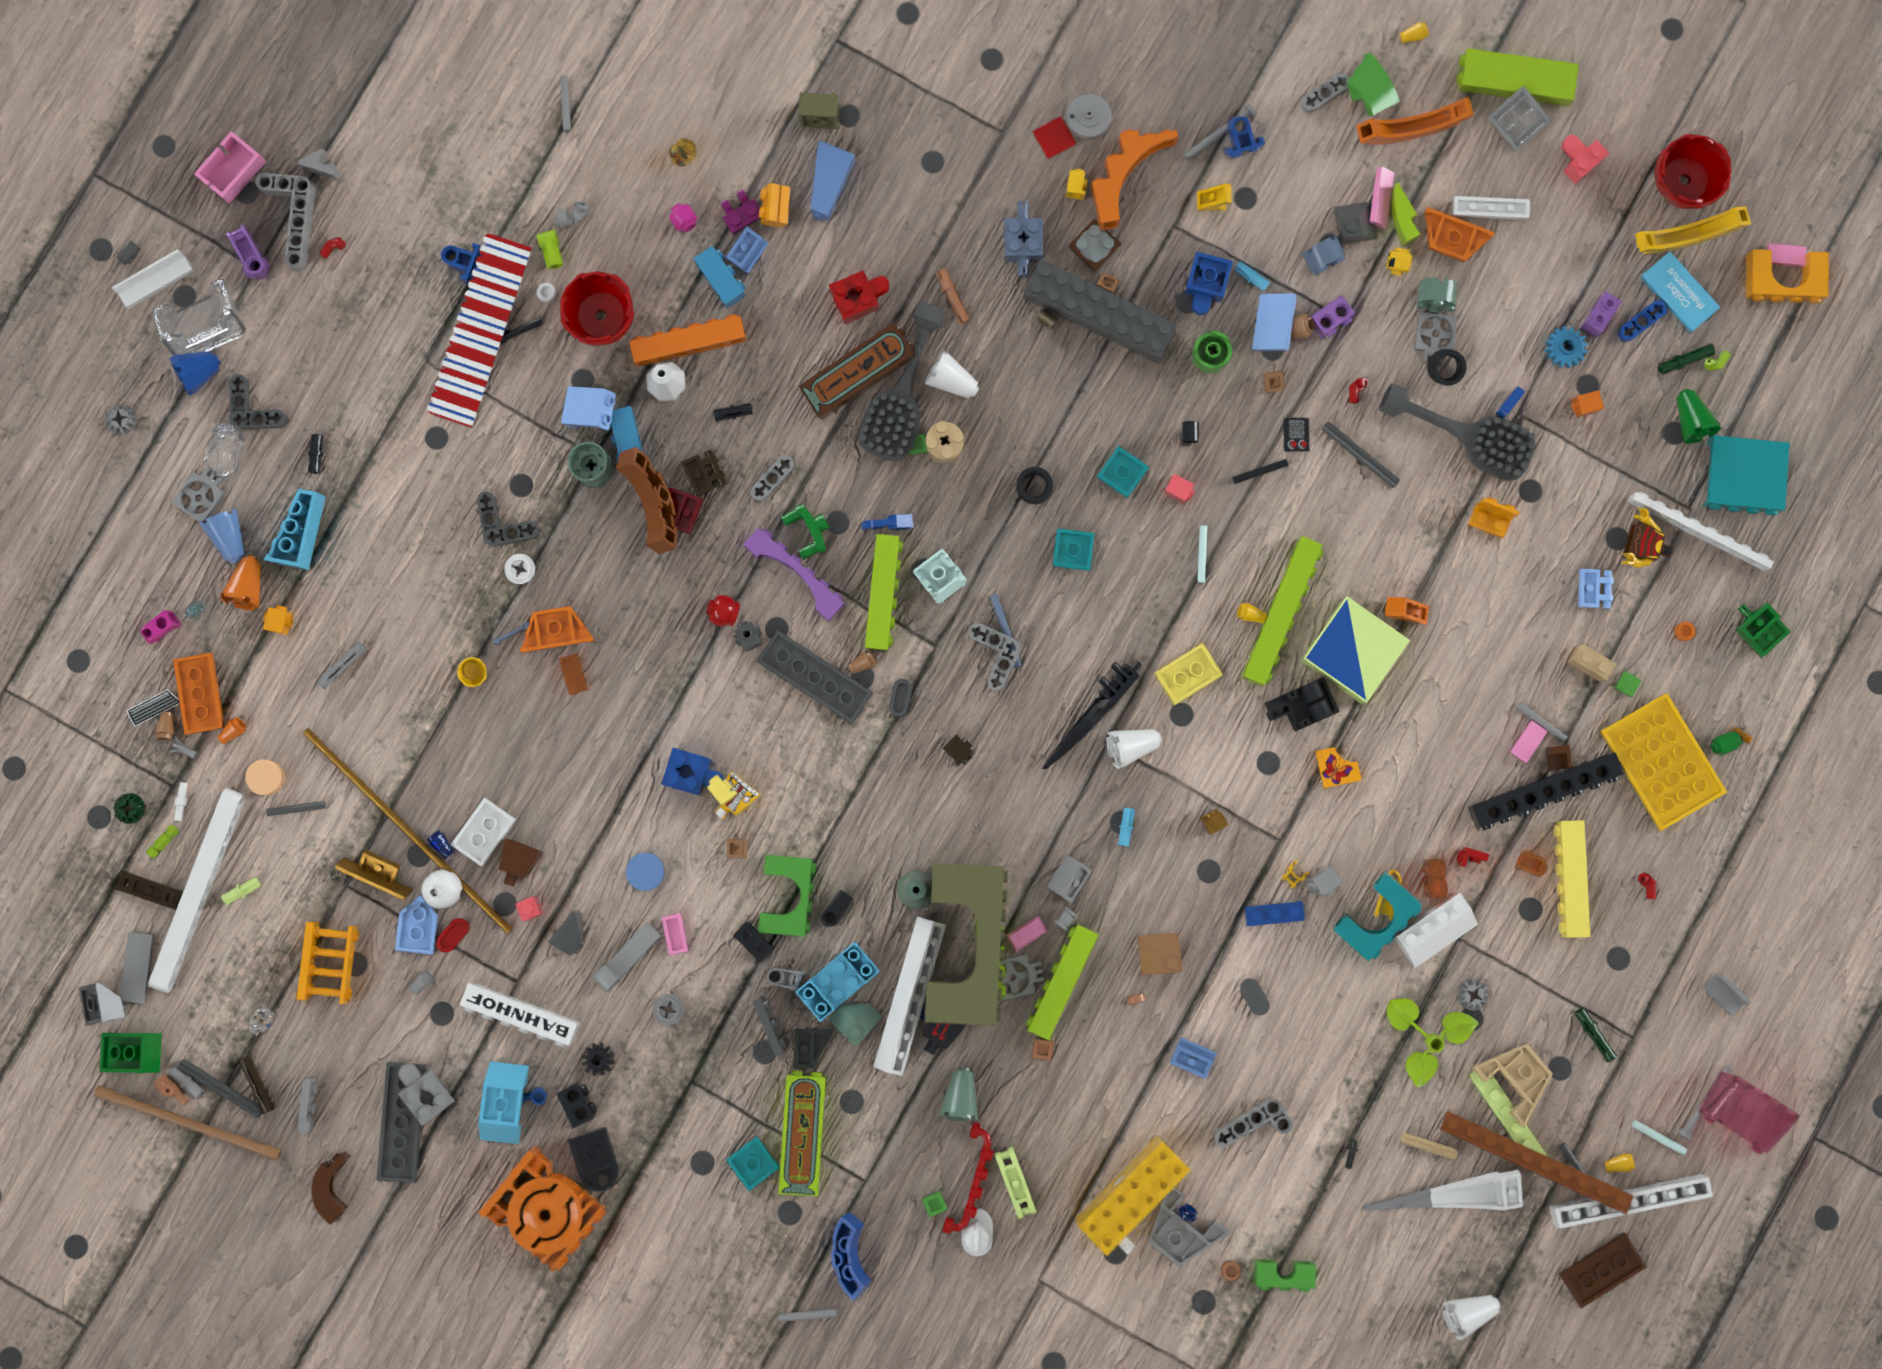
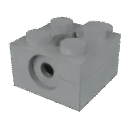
[398,1063,455,1126]

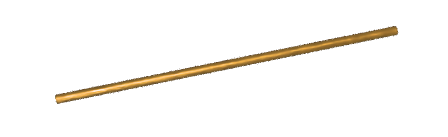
[303,728,513,934]

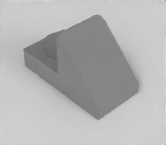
[298,149,341,181]

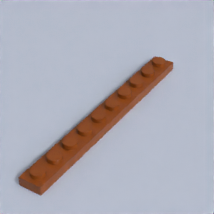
[1439,1111,1634,1214]

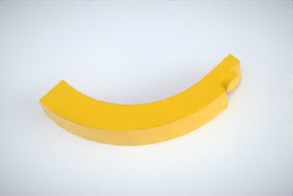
[1635,206,1751,254]

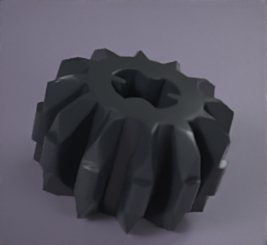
[581,1043,615,1076]

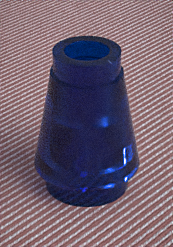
[426,830,454,859]

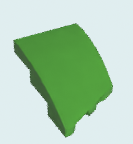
[1346,52,1400,116]

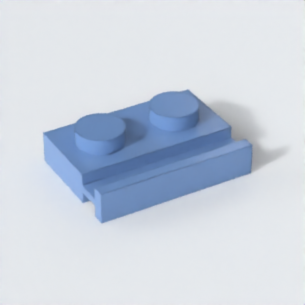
[725,227,769,274]
[1169,1037,1217,1079]

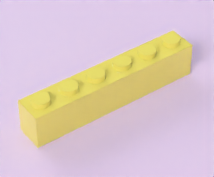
[1554,820,1591,938]

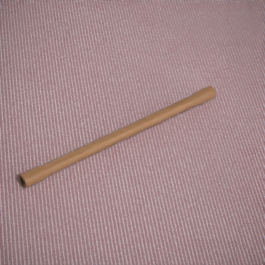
[94,1085,282,1161]

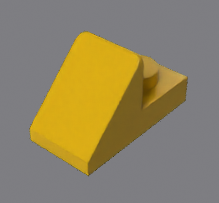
[1197,183,1232,211]

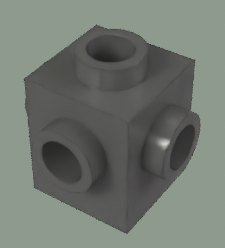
[733,621,763,652]

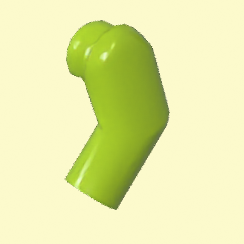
[1704,350,1731,371]

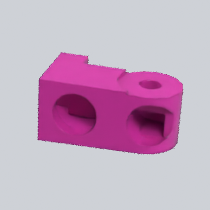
[140,610,182,644]

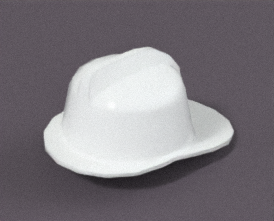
[962,1208,993,1257]

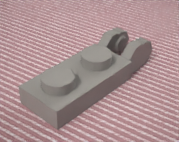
[298,1077,318,1134]

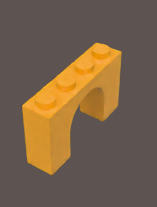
[1746,249,1829,304]

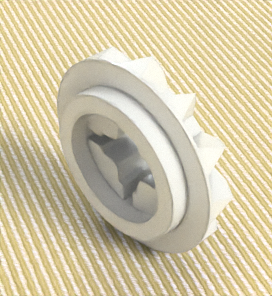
[504,554,535,584]

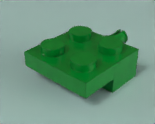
[1734,603,1791,658]

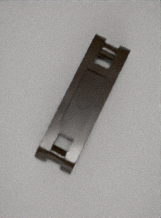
[114,870,184,910]

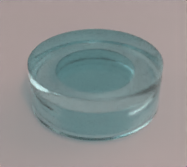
[185,600,203,619]

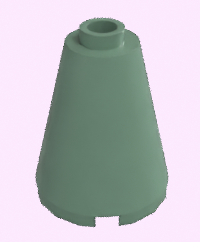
[897,870,932,909]
[939,1067,978,1122]

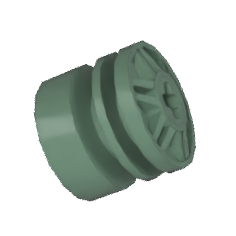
[568,442,614,488]

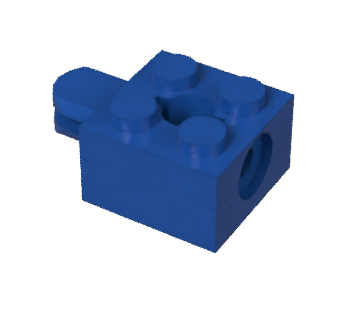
[1184,252,1233,315]
[661,748,724,796]

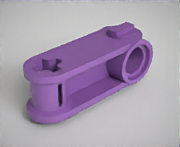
[227,224,271,279]

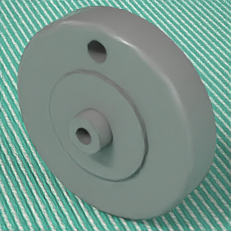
[1066,94,1111,140]

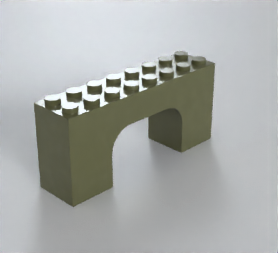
[925,863,1008,1026]

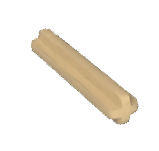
[1400,1132,1458,1160]

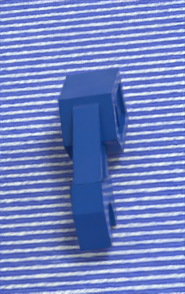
[861,514,913,530]

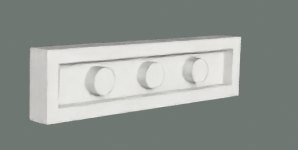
[1452,196,1530,220]

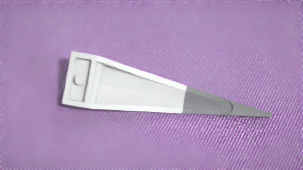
[1363,1170,1523,1211]

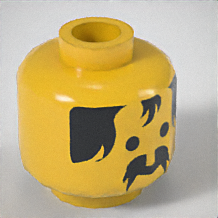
[1386,247,1413,276]

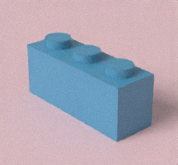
[694,246,746,309]
[609,406,643,463]

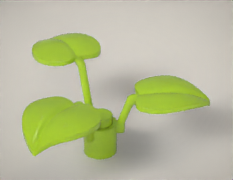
[1386,998,1479,1087]

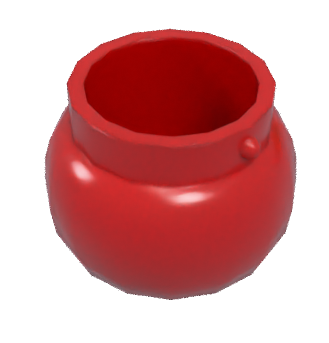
[706,594,740,627]

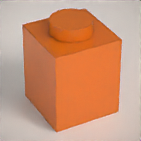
[1571,390,1604,418]

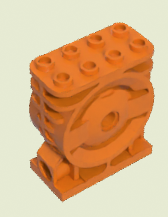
[478,1146,607,1272]

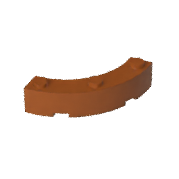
[616,447,677,554]

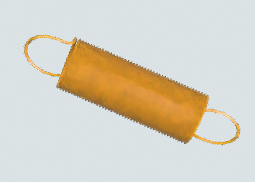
[1728,724,1756,746]

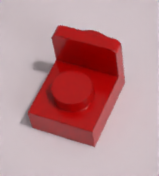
[1456,847,1489,867]

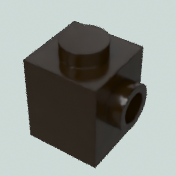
[943,734,972,765]

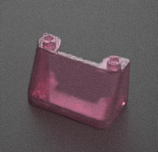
[1698,1071,1800,1155]

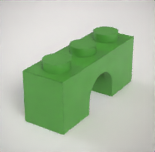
[1254,1259,1316,1292]

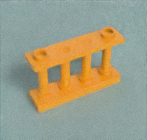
[296,921,359,1004]

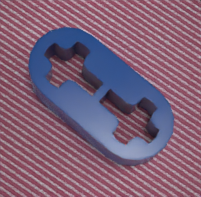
[1495,386,1525,419]

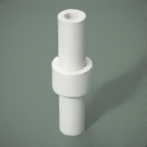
[174,782,188,822]

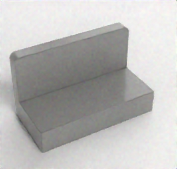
[1047,855,1092,903]
[1702,974,1751,1016]

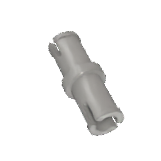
[167,1066,205,1100]

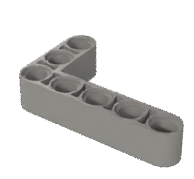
[255,173,315,272]

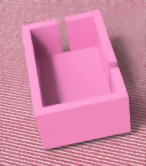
[194,131,266,204]

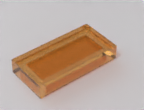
[559,653,589,695]

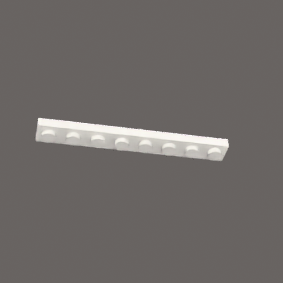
[1627,492,1774,571]

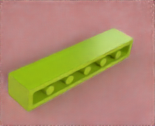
[865,534,903,652]
[1026,924,1099,1041]

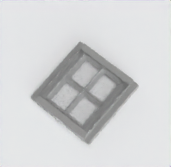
[1487,86,1551,152]

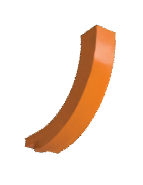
[1356,97,1474,145]

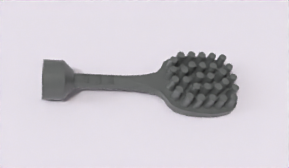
[858,302,947,461]
[1379,383,1535,481]

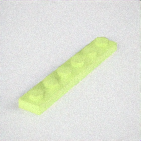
[1468,1071,1547,1175]

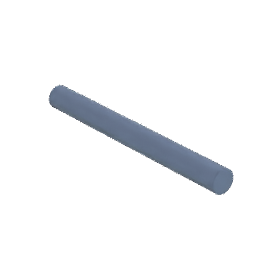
[990,594,1022,668]

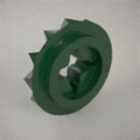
[113,793,145,824]

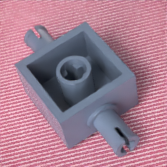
[1004,201,1043,278]

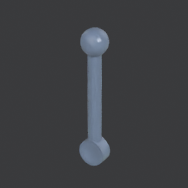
[493,622,529,645]

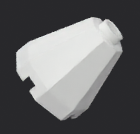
[646,362,686,402]

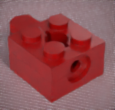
[829,270,890,325]

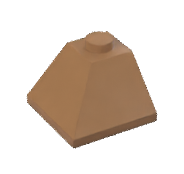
[1138,932,1182,975]

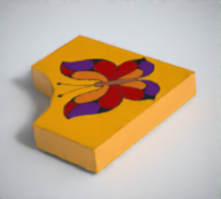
[1315,747,1362,789]

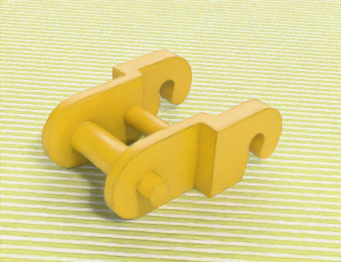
[1281,860,1310,889]

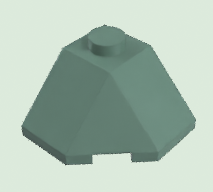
[828,1003,883,1046]

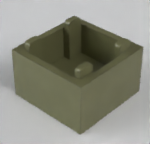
[799,91,840,129]

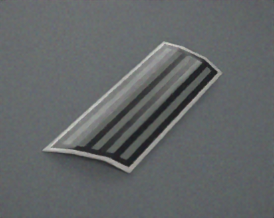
[127,689,180,726]

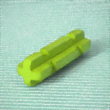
[146,825,179,859]

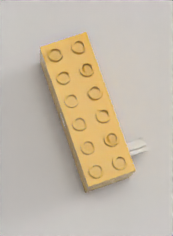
[1075,1135,1191,1256]

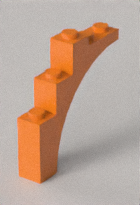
[1091,129,1178,231]

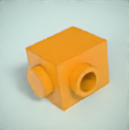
[263,605,294,635]

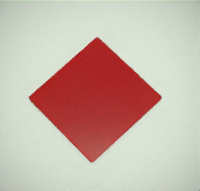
[1032,116,1076,159]

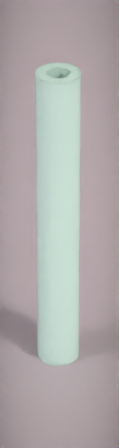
[1198,526,1207,583]
[1631,1120,1687,1156]

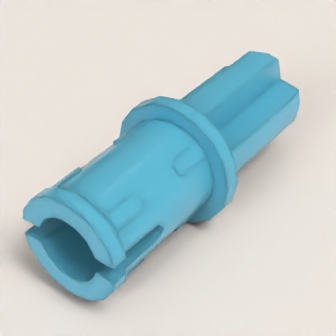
[1234,261,1270,292]
[1117,808,1135,847]

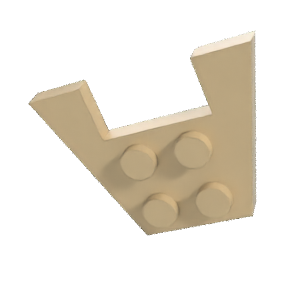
[1471,1044,1553,1127]

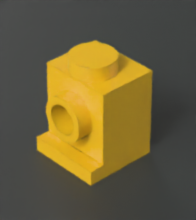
[1066,169,1088,200]

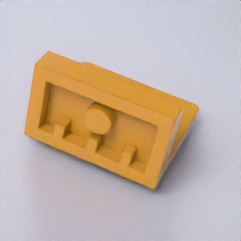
[1467,497,1520,539]

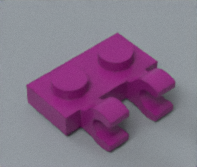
[720,189,760,235]

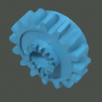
[1544,326,1588,369]

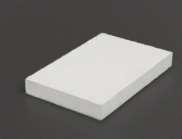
[451,797,517,867]

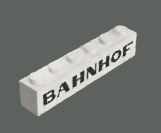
[460,982,580,1048]

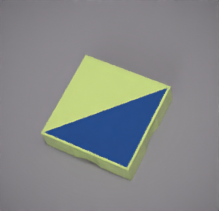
[1300,596,1410,705]

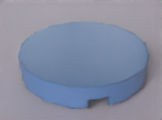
[626,852,665,891]

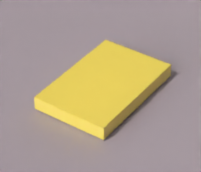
[1154,643,1223,706]

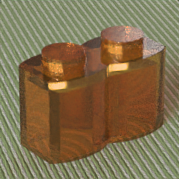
[1422,859,1448,898]

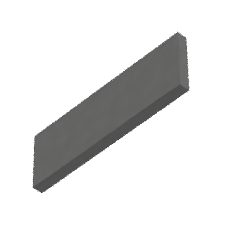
[756,630,873,725]
[377,1062,427,1183]

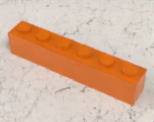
[629,314,747,367]

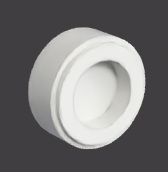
[537,283,557,303]

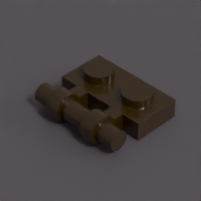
[681,450,727,497]

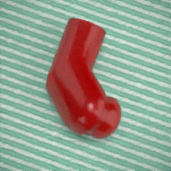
[1349,377,1368,404]

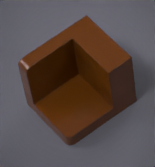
[1545,745,1572,770]

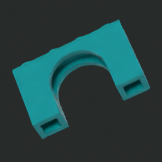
[1333,871,1422,962]

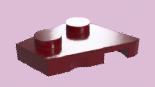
[668,487,704,535]

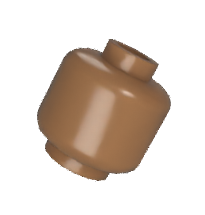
[1291,314,1315,340]

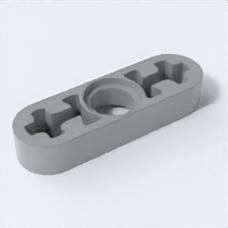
[1301,73,1349,113]
[751,456,794,502]

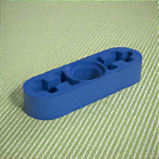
[1618,300,1667,342]

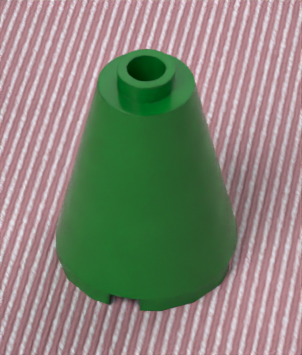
[1676,389,1721,444]

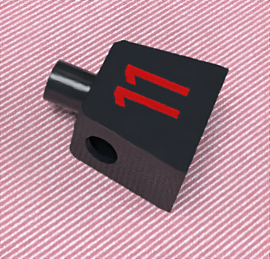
[923,1022,966,1055]

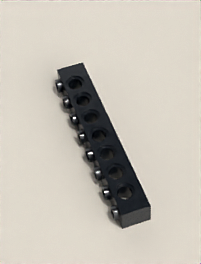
[1468,752,1624,831]

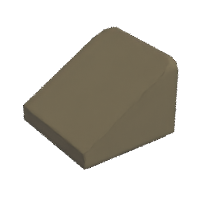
[1037,309,1059,330]

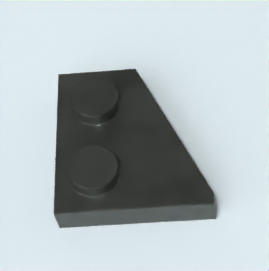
[794,1028,833,1068]

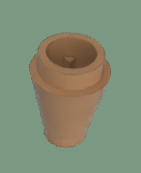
[848,650,878,674]
[154,712,175,741]

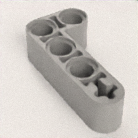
[592,922,661,992]
[1212,1097,1293,1147]

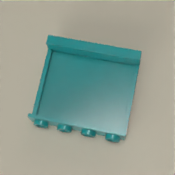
[1703,435,1790,516]

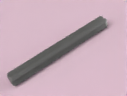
[1322,422,1400,488]
[177,1059,263,1118]

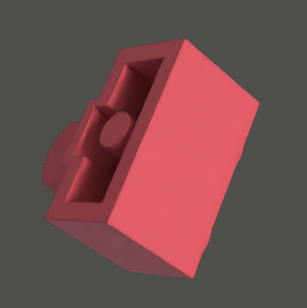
[1561,135,1609,185]

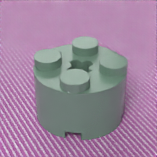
[1417,277,1457,314]

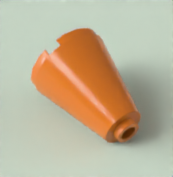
[220,555,261,611]

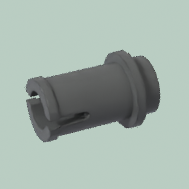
[116,240,140,265]

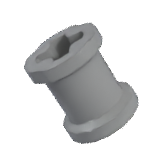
[1054,906,1079,932]

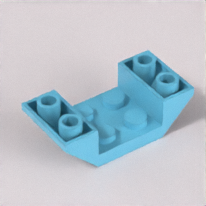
[795,942,880,1022]
[479,1061,529,1144]

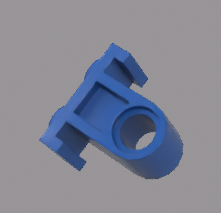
[1223,116,1265,158]
[441,243,482,284]

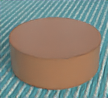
[1126,993,1147,1005]
[1221,1260,1241,1281]

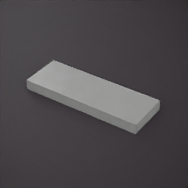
[120,932,154,1004]

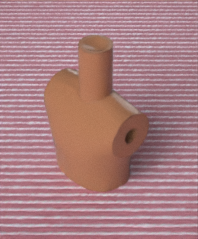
[154,1075,189,1106]

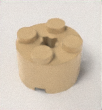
[926,421,964,463]

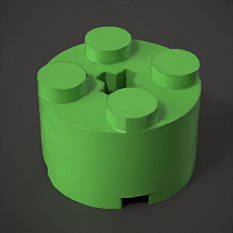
[1192,331,1233,373]

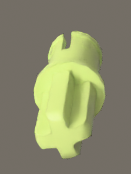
[221,878,261,905]

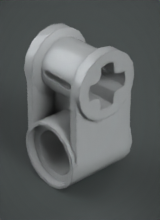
[766,967,805,991]

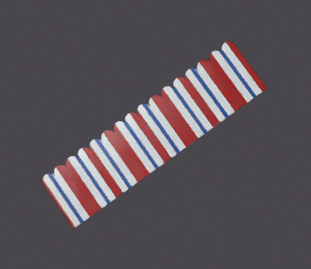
[427,234,532,428]

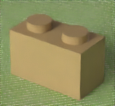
[1567,644,1616,682]

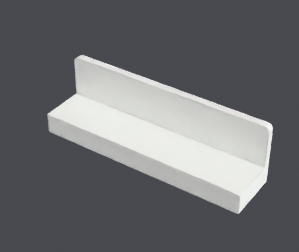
[112,250,194,309]

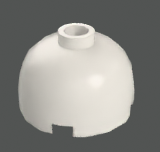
[421,869,462,909]

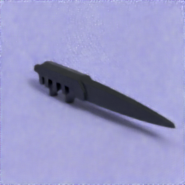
[1042,660,1142,769]

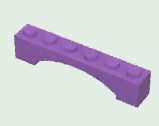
[743,527,845,622]

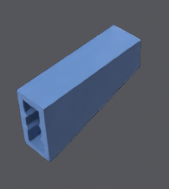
[810,140,855,221]

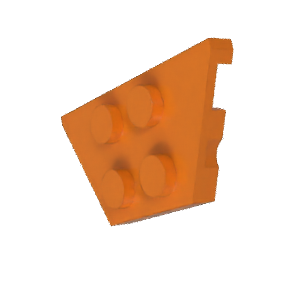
[1424,207,1495,263]
[520,606,595,653]

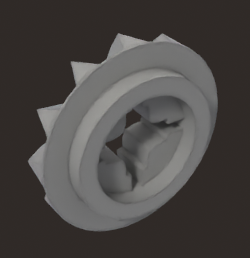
[105,404,137,435]
[1457,979,1489,1011]
[653,994,684,1025]

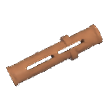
[935,268,970,325]

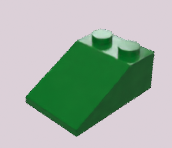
[99,1033,162,1073]

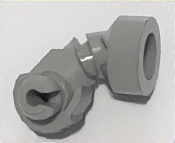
[554,201,590,229]

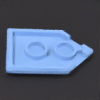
[395,895,438,955]

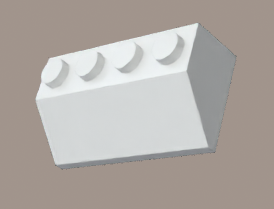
[1393,893,1478,968]

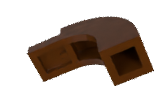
[311,1151,351,1225]

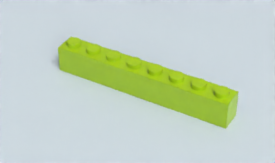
[1241,536,1324,687]

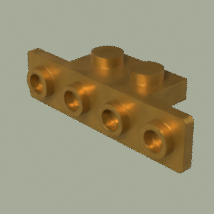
[335,850,413,900]

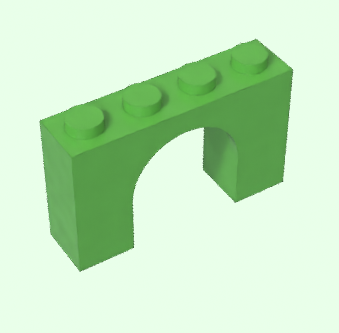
[758,855,816,937]

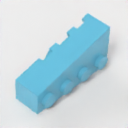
[264,489,326,570]

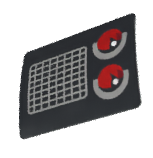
[1284,418,1309,452]

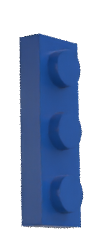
[1244,901,1305,926]

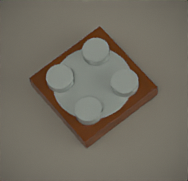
[1068,219,1122,272]

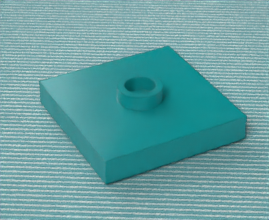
[1096,446,1149,499]
[1052,528,1095,571]
[726,1135,780,1192]

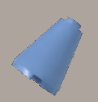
[199,508,245,564]

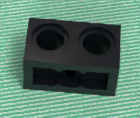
[733,921,775,963]
[556,1081,597,1129]

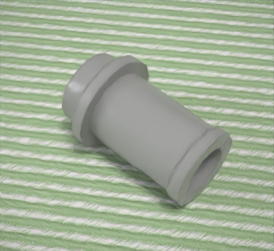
[408,971,434,995]

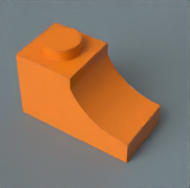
[1384,597,1430,625]

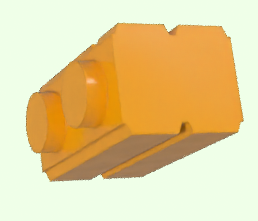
[759,183,790,228]

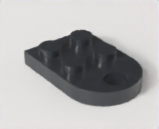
[568,1127,619,1191]

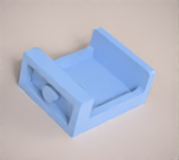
[561,386,616,430]

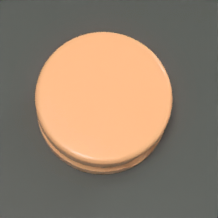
[246,760,285,796]

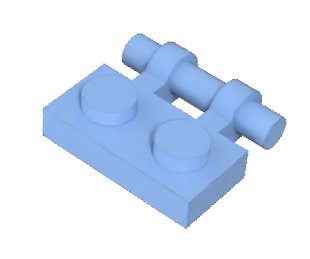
[1578,569,1614,609]

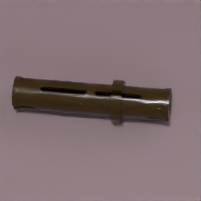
[239,1056,275,1114]

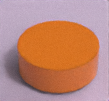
[1674,622,1695,641]

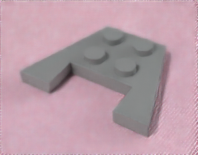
[1147,1187,1230,1267]

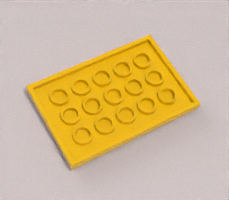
[1599,693,1727,831]

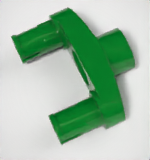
[781,503,829,560]

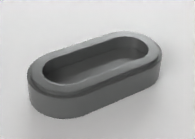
[889,679,912,717]
[1240,978,1270,1015]

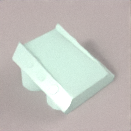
[913,549,967,603]

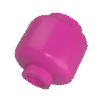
[669,203,697,233]

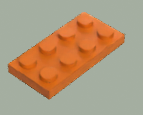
[173,653,225,735]

